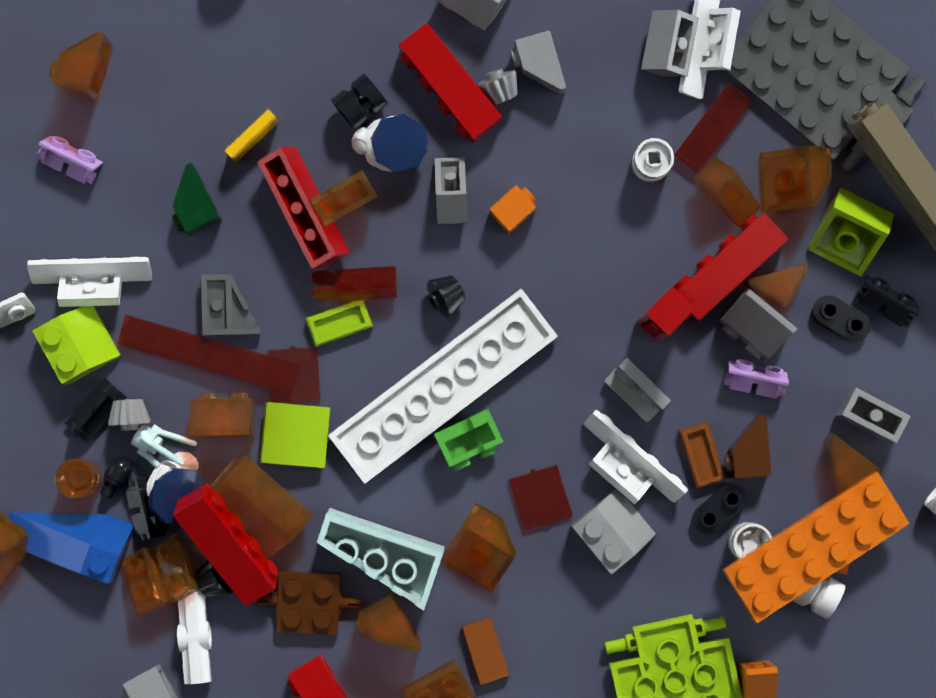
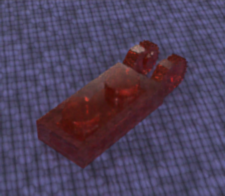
[312,266,398,302]

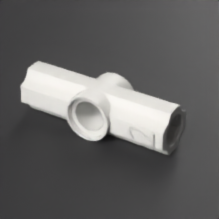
[177,590,212,684]

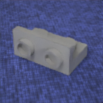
[605,358,671,422]

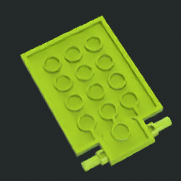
[605,614,743,698]

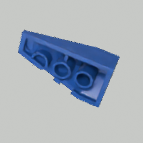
[0,512,134,584]

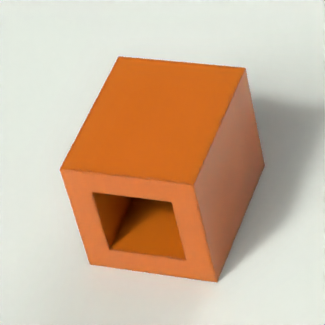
[489,185,537,234]

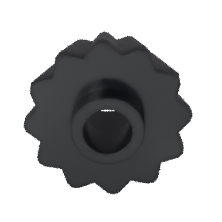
[426,275,466,318]
[194,559,233,597]

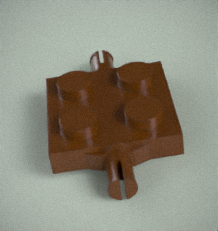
[256,570,361,635]

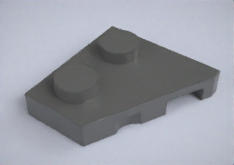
[200,274,261,336]

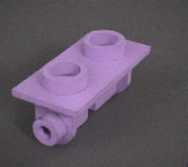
[37,136,104,184]
[724,359,789,399]

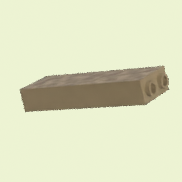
[847,103,936,252]

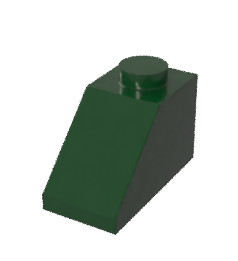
[172,163,222,236]

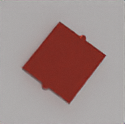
[268,346,321,405]
[509,465,573,530]

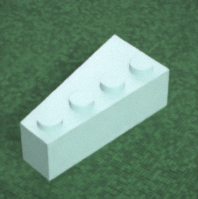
[317,508,445,611]

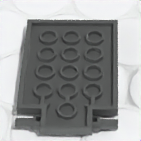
[723,0,926,174]

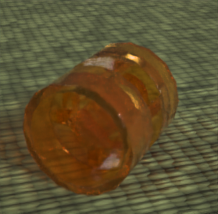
[55,458,103,499]

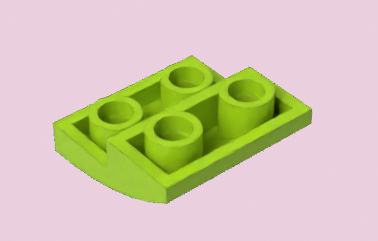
[260,402,330,468]

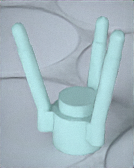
[131,424,197,468]

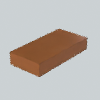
[678,422,726,488]
[462,617,509,685]

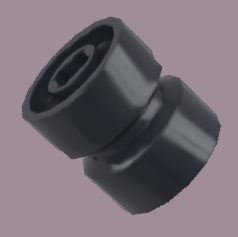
[331,73,388,131]

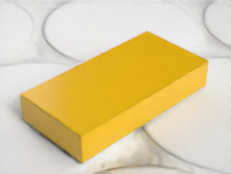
[225,109,278,162]

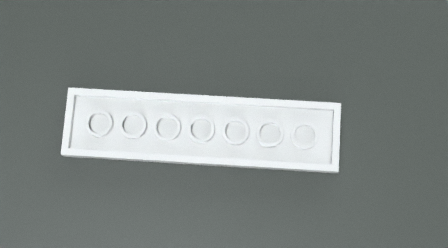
[328,289,558,484]

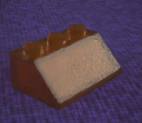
[210,454,314,559]

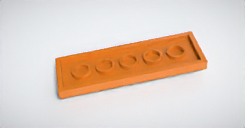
[722,471,910,623]

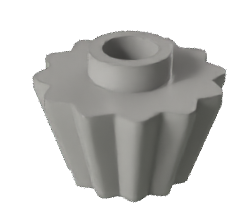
[477,68,518,105]
[108,399,151,431]

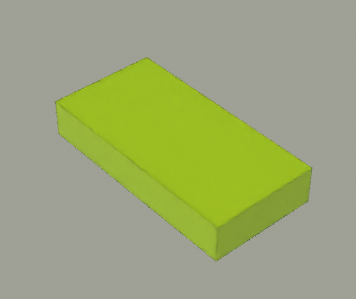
[306,298,373,347]

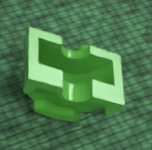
[434,409,504,471]

